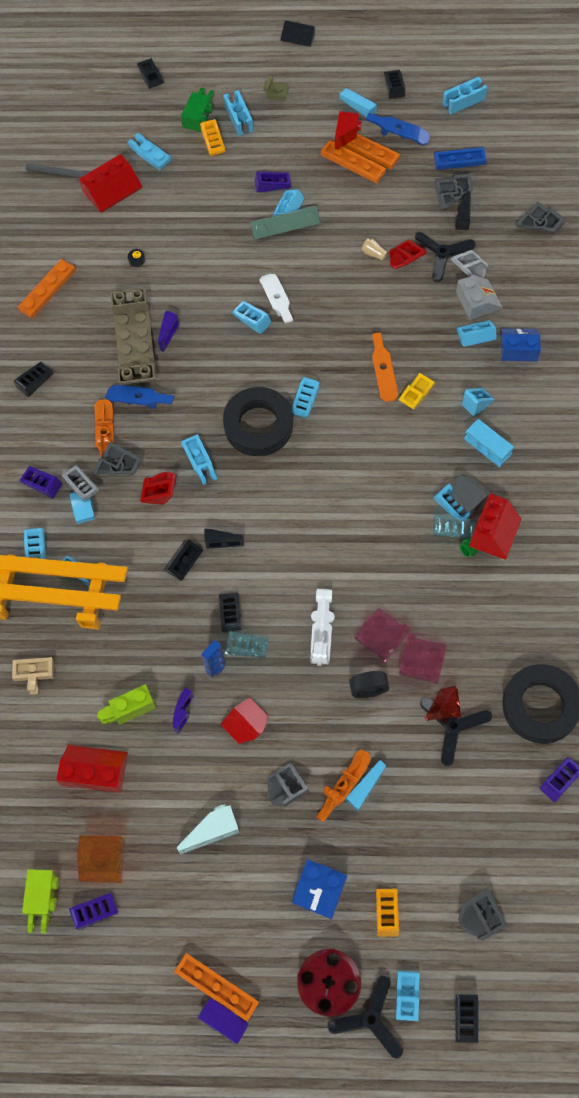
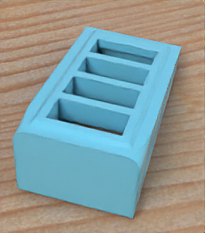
[232,301,271,334]
[292,377,320,419]
[433,483,475,524]
[24,528,46,559]

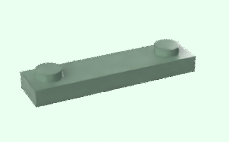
[250,206,320,240]

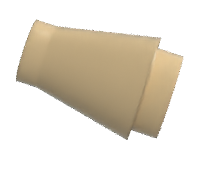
[361,238,388,261]

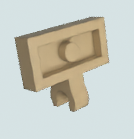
[12,657,54,695]

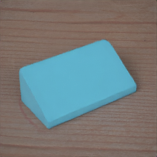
[273,189,304,216]
[456,320,497,347]

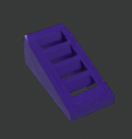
[255,171,292,192]
[158,310,180,352]
[19,466,62,499]
[540,757,579,802]
[69,893,119,931]

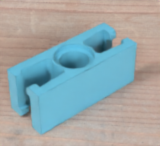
[442,77,488,115]
[223,90,253,136]
[464,419,514,467]

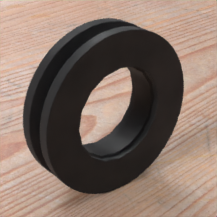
[223,387,293,456]
[502,664,579,744]

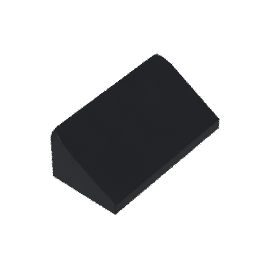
[280,21,315,47]
[164,539,203,581]

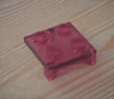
[354,608,410,662]
[399,633,447,684]

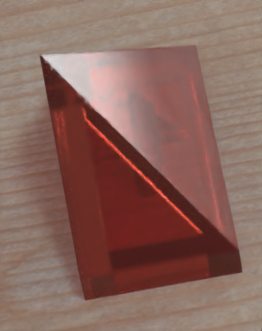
[425,686,461,721]

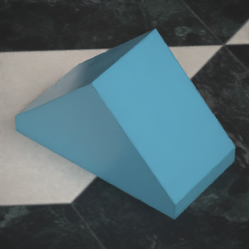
[462,388,495,417]

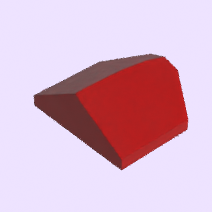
[389,240,427,269]
[140,471,176,505]
[220,697,268,744]

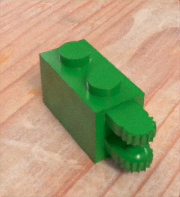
[181,88,215,132]

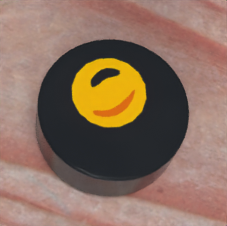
[127,249,145,267]

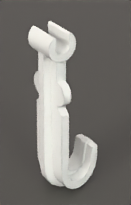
[310,589,334,666]

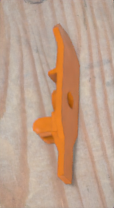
[372,332,398,402]
[94,399,114,458]
[316,749,371,822]

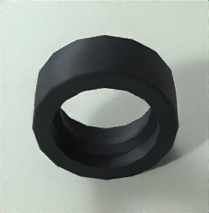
[349,671,389,698]

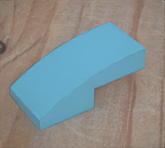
[70,490,95,524]
[396,970,420,1021]

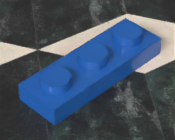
[434,147,487,170]
[201,640,226,677]

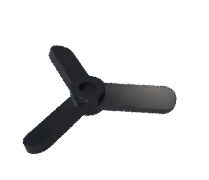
[415,232,476,282]
[420,698,492,767]
[328,975,403,1059]

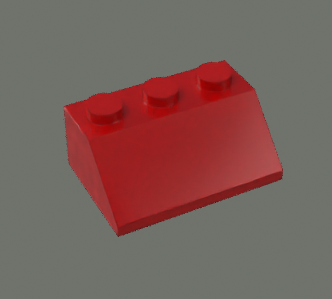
[79,154,142,213]
[469,493,522,560]
[56,745,128,793]

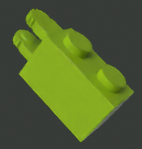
[97,684,156,725]
[22,869,59,934]

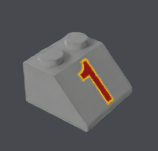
[456,275,502,320]

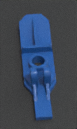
[366,113,430,145]
[105,385,174,409]

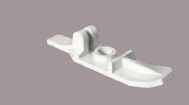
[259,274,293,324]

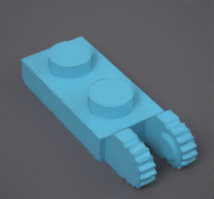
[128,133,171,171]
[181,434,217,485]

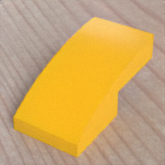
[398,373,435,410]

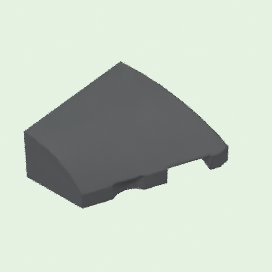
[435,174,473,210]
[517,202,565,233]
[92,442,143,475]

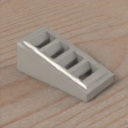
[62,464,99,502]

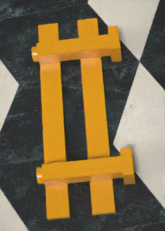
[0,554,128,630]

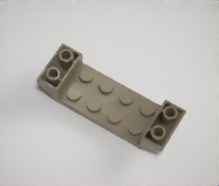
[110,288,156,385]

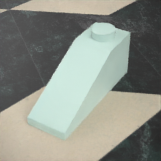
[177,804,240,854]

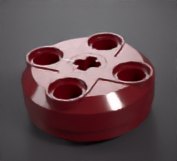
[297,949,362,1017]

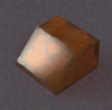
[77,835,125,883]

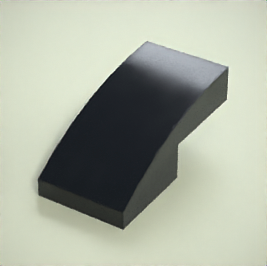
[137,58,164,89]

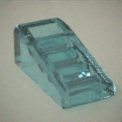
[433,516,475,538]
[225,631,268,658]

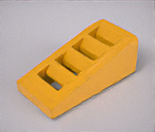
[200,119,226,156]
[376,889,399,937]

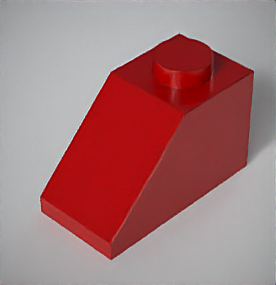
[335,111,362,149]

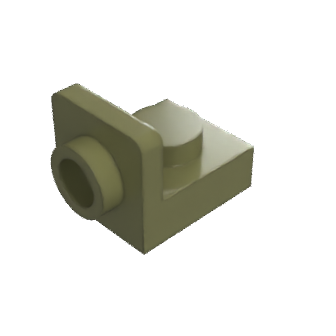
[264,75,289,101]

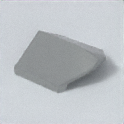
[451,250,488,278]

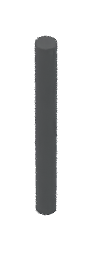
[26,163,89,178]

